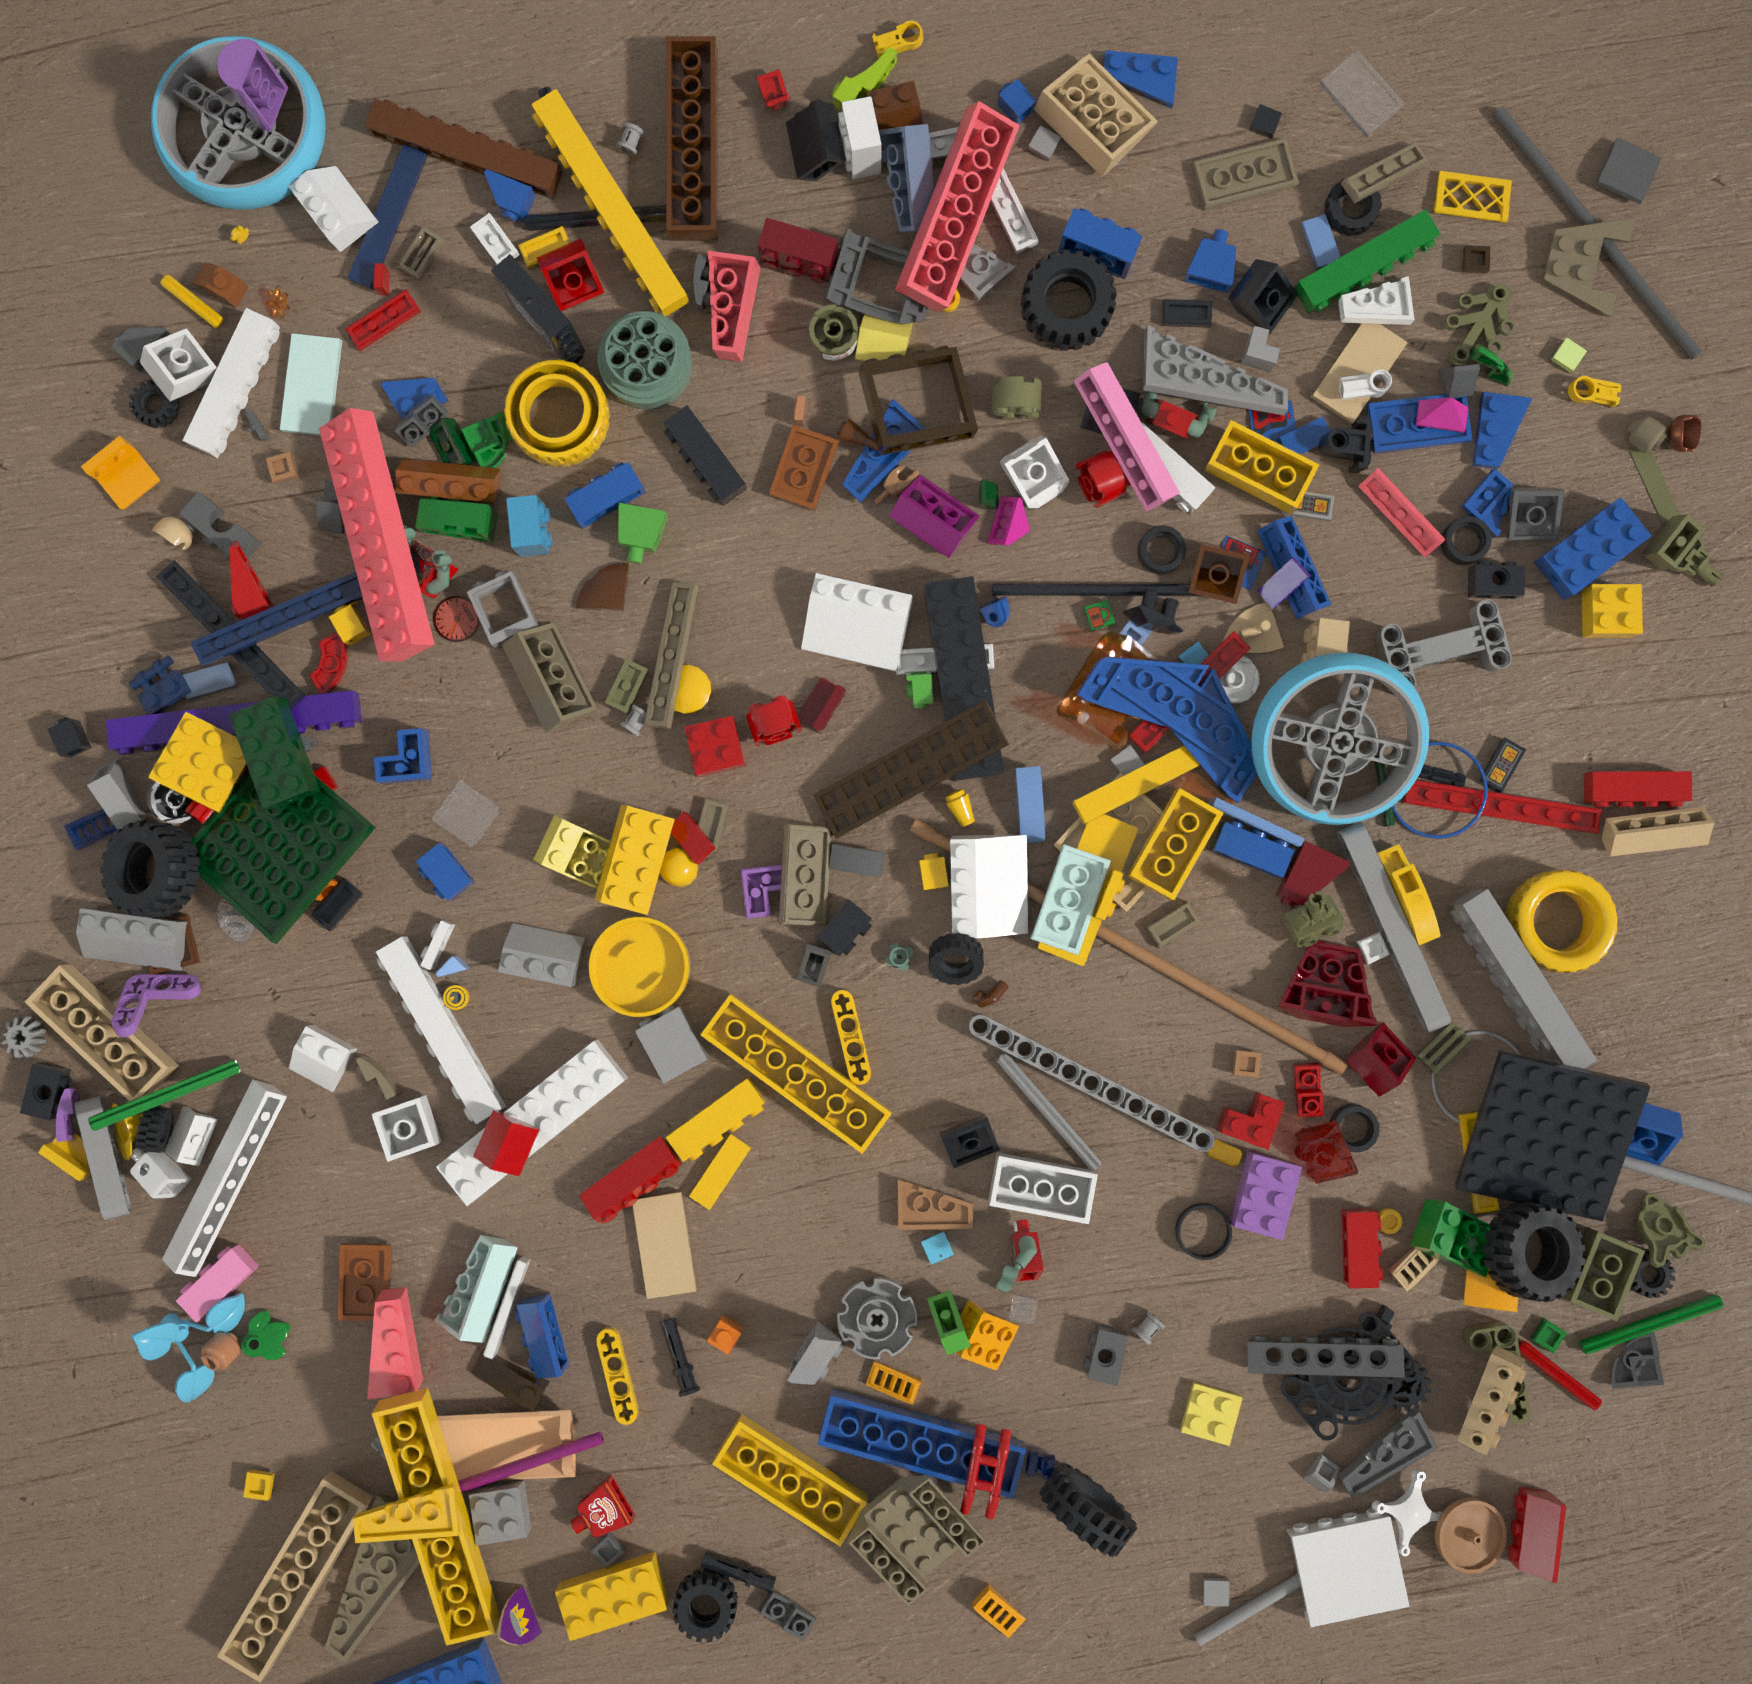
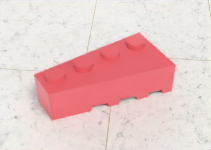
[708,251,761,362]
[367,1287,423,1400]

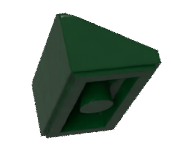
[429,418,476,465]

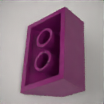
[889,474,980,558]

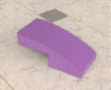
[56,1088,80,1142]

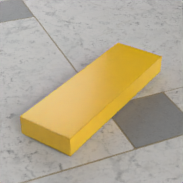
[689,1133,751,1210]

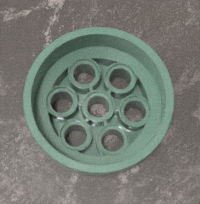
[597,311,693,410]

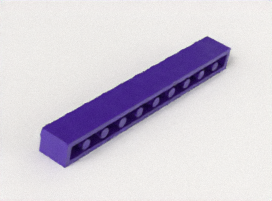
[106,690,362,755]

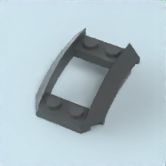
[824,228,928,325]

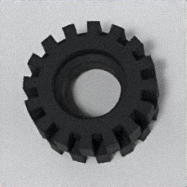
[129,380,180,428]
[135,1106,174,1153]
[1630,1250,1675,1298]

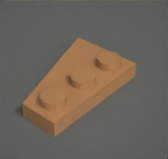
[898,1179,973,1230]

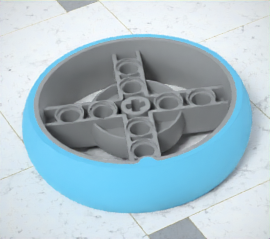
[151,36,326,210]
[1251,653,1429,825]

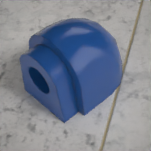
[980,596,1010,628]

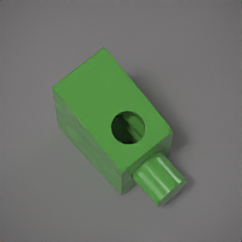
[618,503,668,564]

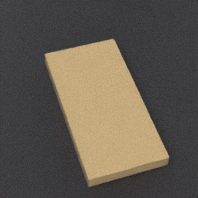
[1311,323,1408,424]
[633,1191,697,1299]

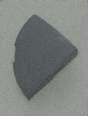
[1611,1332,1664,1389]

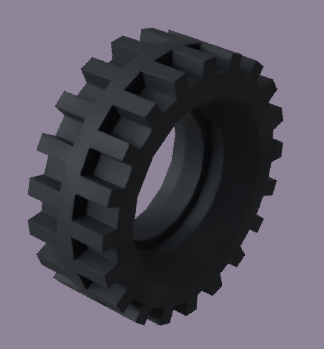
[1039,1463,1137,1557]

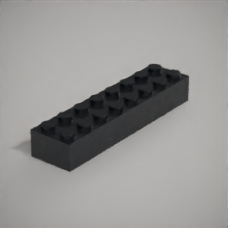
[923,576,1004,781]

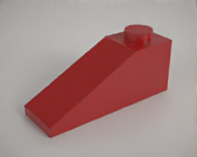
[229,540,274,620]

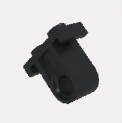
[1319,418,1373,473]

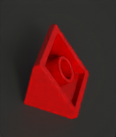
[473,1109,540,1176]

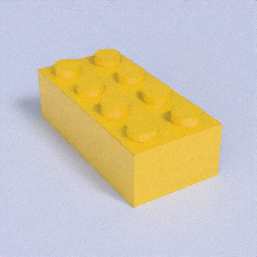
[1204,420,1319,515]
[1126,788,1223,901]
[594,805,674,915]
[555,1551,670,1641]

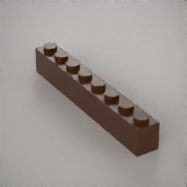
[365,99,563,199]

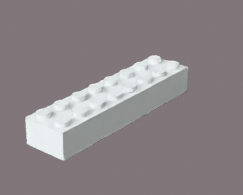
[436,1039,628,1206]

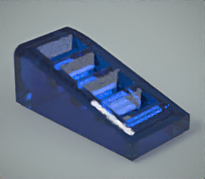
[64,809,118,850]

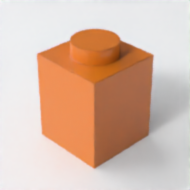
[707,1314,744,1355]

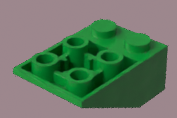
[1410,1199,1491,1278]

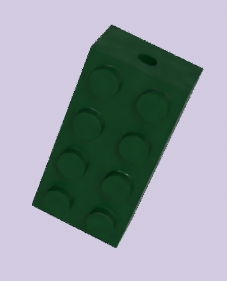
[229,696,321,810]

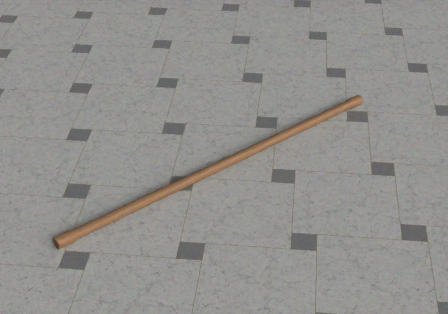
[910,818,1348,1075]

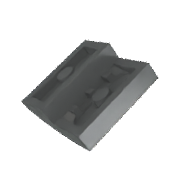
[1596,137,1661,204]

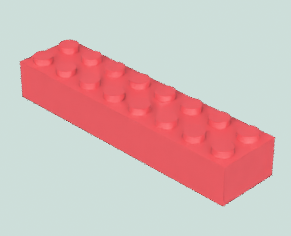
[895,101,1020,312]

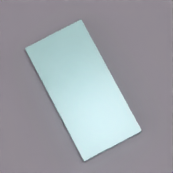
[280,333,342,436]
[1030,844,1111,955]

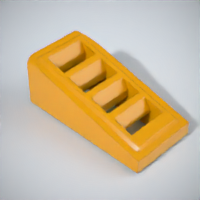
[865,1361,921,1405]
[972,1583,1026,1638]

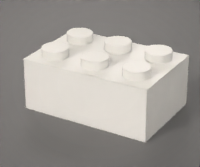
[838,96,881,180]

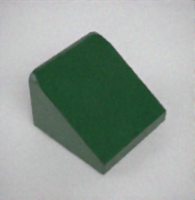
[979,479,998,509]

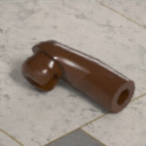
[972,980,1009,1008]

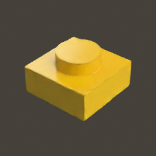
[243,1469,275,1501]

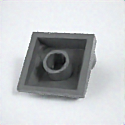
[1507,487,1564,540]

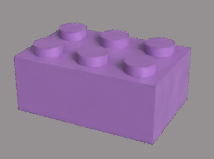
[1229,1150,1302,1240]

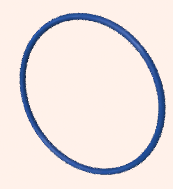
[1391,742,1488,839]

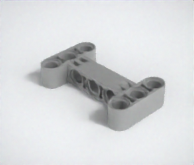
[1375,599,1512,696]

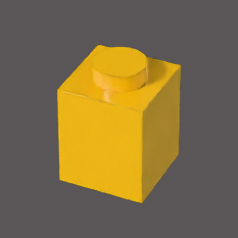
[329,605,371,646]
[919,853,948,891]

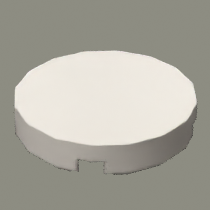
[1220,656,1259,704]

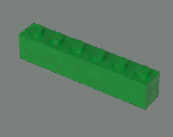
[1294,209,1441,314]

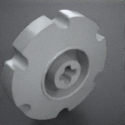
[837,1276,917,1359]

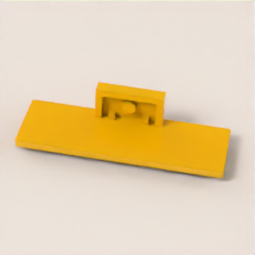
[1038,814,1138,966]

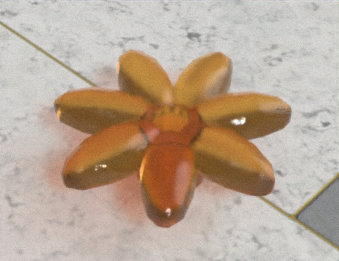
[265,286,290,319]

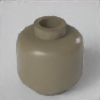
[1628,416,1668,453]

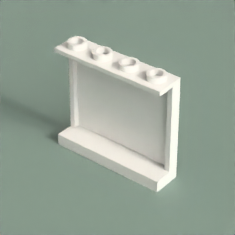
[1287,1508,1410,1627]

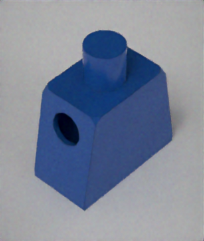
[1183,229,1236,293]

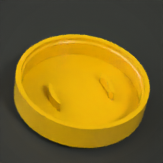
[589,917,690,1017]

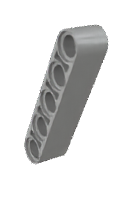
[75,1095,132,1221]

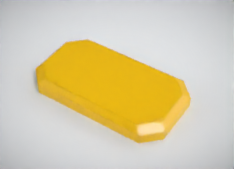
[1207,1139,1242,1167]

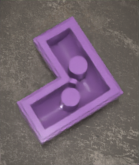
[741,865,782,919]

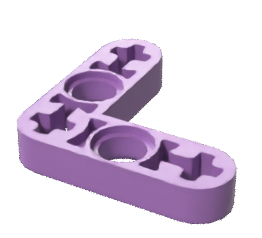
[111,974,201,1037]

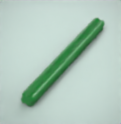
[88,1060,240,1131]
[1579,1294,1724,1355]

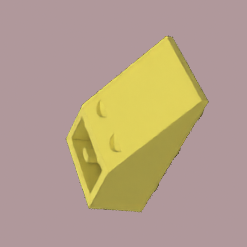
[533,815,611,889]

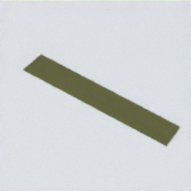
[1629,447,1680,526]

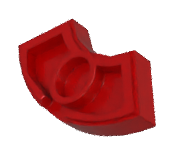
[309,631,348,694]

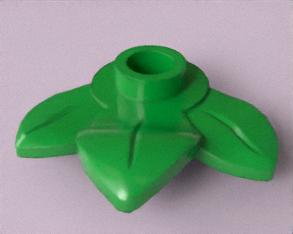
[241,1310,290,1361]

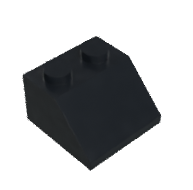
[1228,259,1298,334]

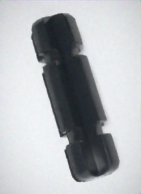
[1418,764,1466,787]

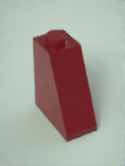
[1275,841,1351,908]

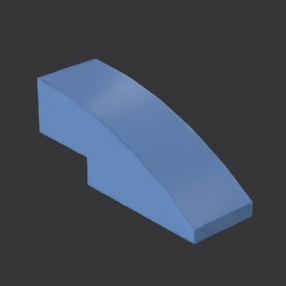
[1014,766,1045,843]

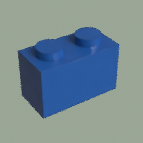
[416,843,475,900]

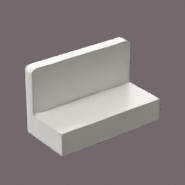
[165,1106,218,1166]

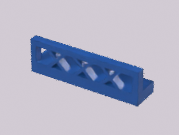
[1257,516,1332,619]

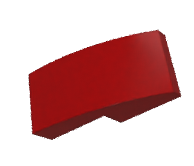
[1293,1062,1323,1117]

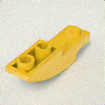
[1377,844,1441,946]

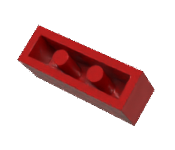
[1341,1208,1383,1289]

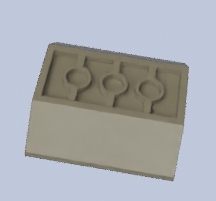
[848,1475,987,1606]

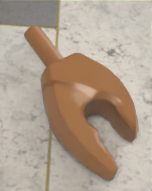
[873,465,919,506]

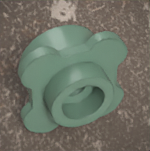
[886,943,913,971]

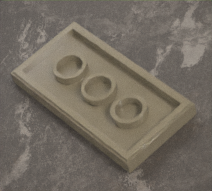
[1191,137,1299,211]
[779,824,831,926]

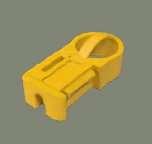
[872,21,924,58]
[1568,376,1622,408]

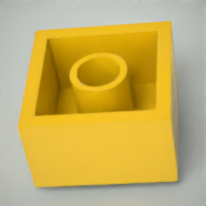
[1581,584,1643,638]

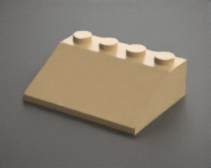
[1034,54,1158,177]

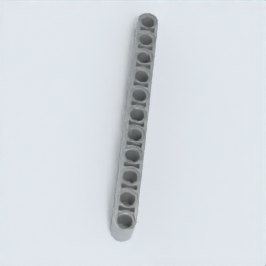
[968,1014,1215,1152]

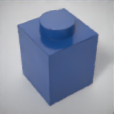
[997,79,1037,124]

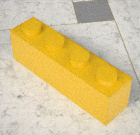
[666,1077,766,1162]

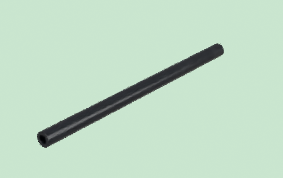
[992,583,1200,596]

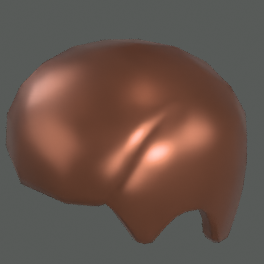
[1667,414,1701,452]

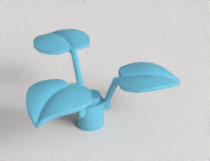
[131,1292,245,1403]

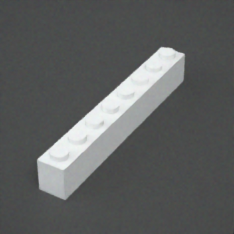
[376,936,506,1124]
[162,1080,287,1277]

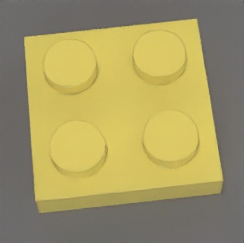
[1180,1381,1243,1446]

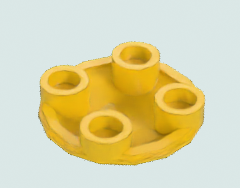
[675,665,711,714]

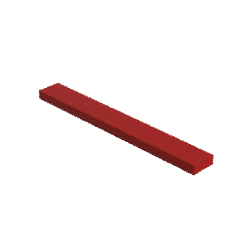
[1401,780,1602,834]

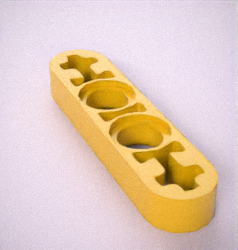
[831,990,871,1085]
[596,1327,639,1425]

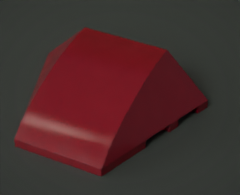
[1278,941,1377,1027]

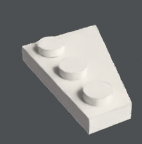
[1338,276,1415,325]

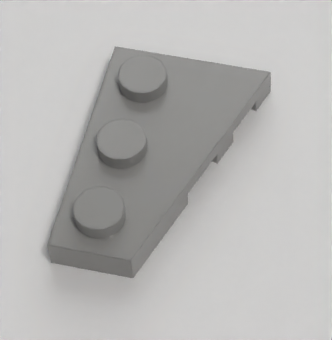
[960,242,1015,301]

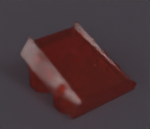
[1294,1120,1358,1184]

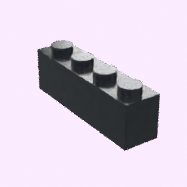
[663,405,747,506]

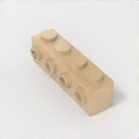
[1601,806,1714,857]
[1457,1346,1527,1455]

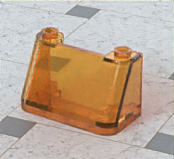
[1057,632,1161,751]

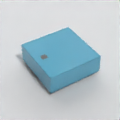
[921,1230,954,1265]

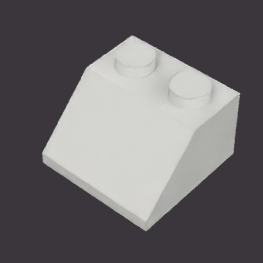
[289,1025,357,1092]

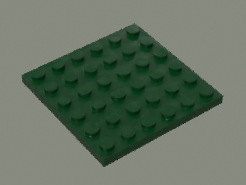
[191,772,376,945]

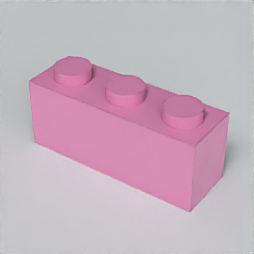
[176,1245,259,1323]

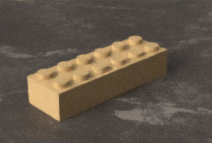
[25,965,179,1101]

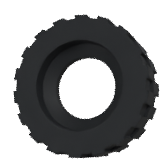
[1324,178,1382,236]
[929,933,984,985]

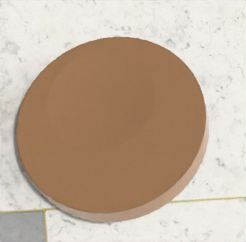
[1435,1497,1507,1574]

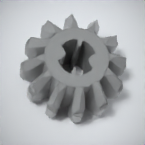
[0,1016,47,1058]

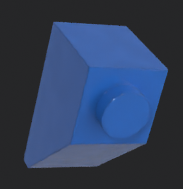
[484,169,536,223]

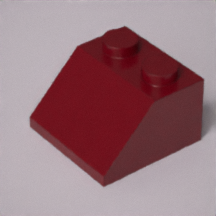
[1346,1022,1416,1097]

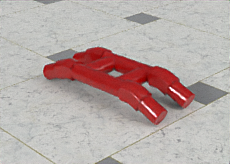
[960,1424,1011,1519]

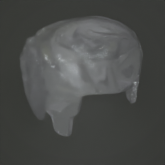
[215,897,256,943]

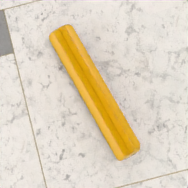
[160,274,224,328]

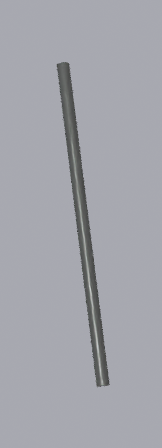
[1493,106,1702,360]

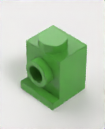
[906,670,933,709]

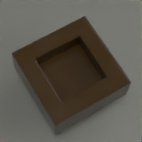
[1462,245,1490,274]

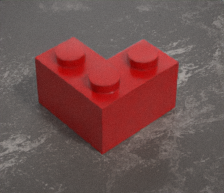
[1216,1092,1285,1150]

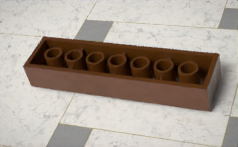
[666,36,718,241]

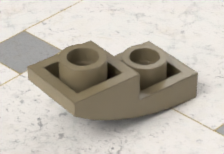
[356,1056,401,1100]

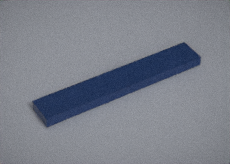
[348,145,427,290]

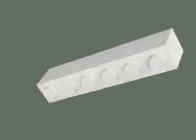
[182,308,280,459]

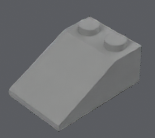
[787,1321,844,1385]

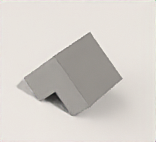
[1241,326,1280,372]

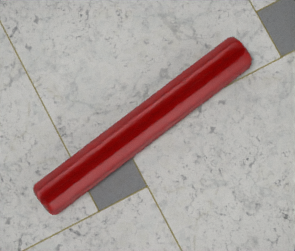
[1519,1340,1602,1410]

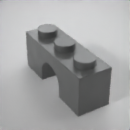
[179,491,262,562]

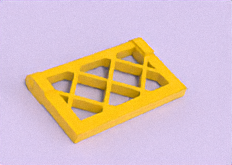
[1433,171,1512,223]

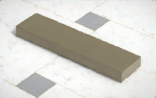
[1341,141,1429,203]

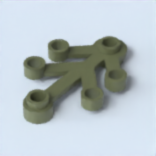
[1444,283,1516,367]

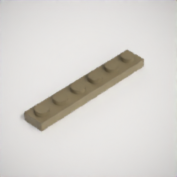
[645,582,698,729]

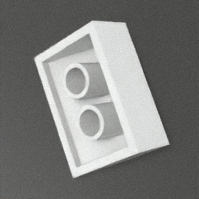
[288,166,378,252]

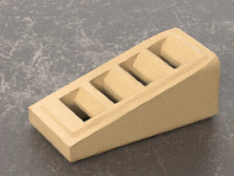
[1387,1247,1440,1292]

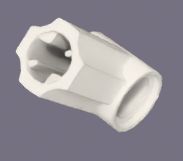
[1339,370,1392,400]

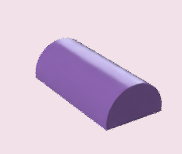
[217,39,288,132]

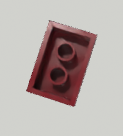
[758,217,838,283]

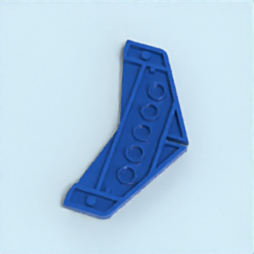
[1076,657,1257,803]

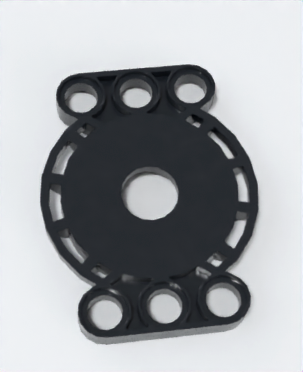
[1281,1312,1416,1441]

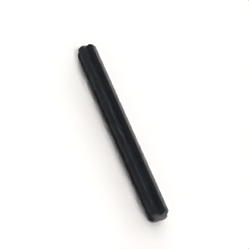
[524,205,666,231]

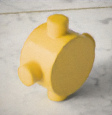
[230,225,249,244]

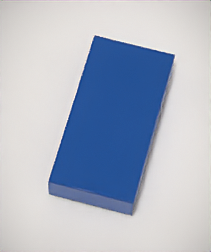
[1278,417,1334,455]

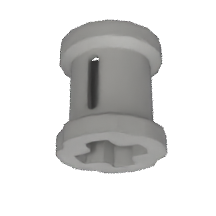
[615,122,644,156]
[620,704,647,736]
[1132,1311,1165,1345]

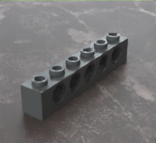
[1247,1335,1405,1378]

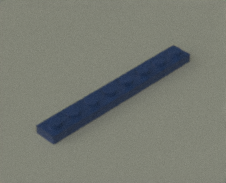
[190,572,363,667]

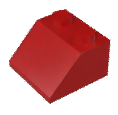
[536,238,605,311]

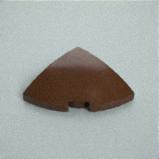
[576,563,629,611]

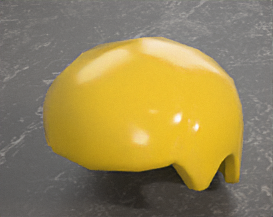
[660,848,698,888]

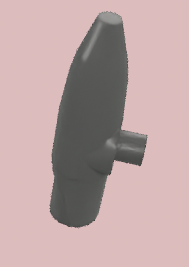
[244,407,269,441]

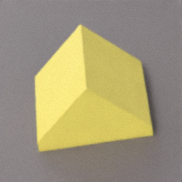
[855,315,913,361]

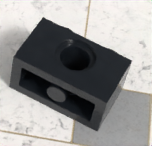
[1468,561,1525,599]
[20,1063,72,1120]

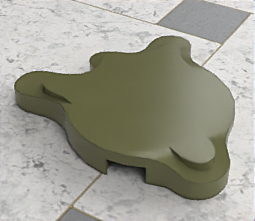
[1637,1193,1706,1268]

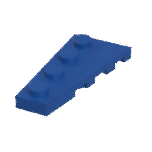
[842,399,925,503]

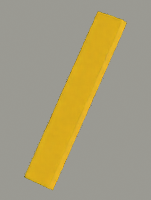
[1072,746,1200,824]

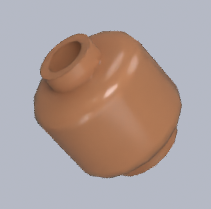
[201,1332,240,1371]

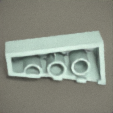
[434,1235,518,1343]

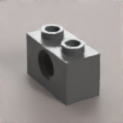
[1083,1324,1128,1386]

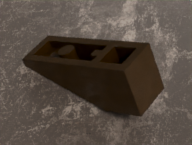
[471,1349,550,1411]

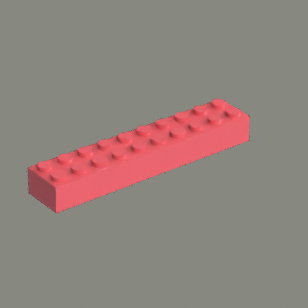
[319,408,435,662]

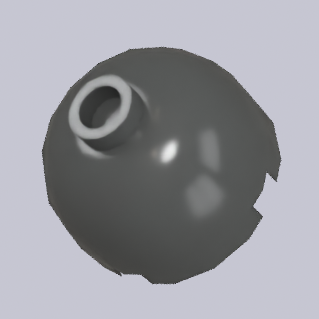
[146,781,193,823]

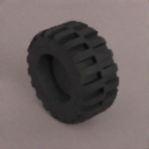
[1021,249,1117,351]
[100,820,200,917]
[1483,1202,1585,1302]

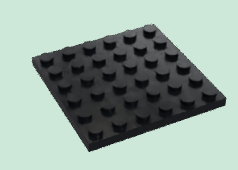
[1455,1051,1650,1222]

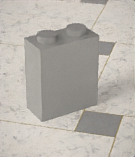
[635,1005,709,1084]

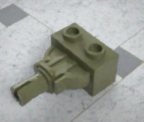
[1643,514,1723,587]
[1284,891,1344,948]

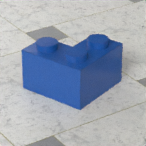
[374,728,432,784]

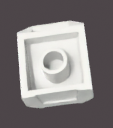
[1000,436,1070,508]

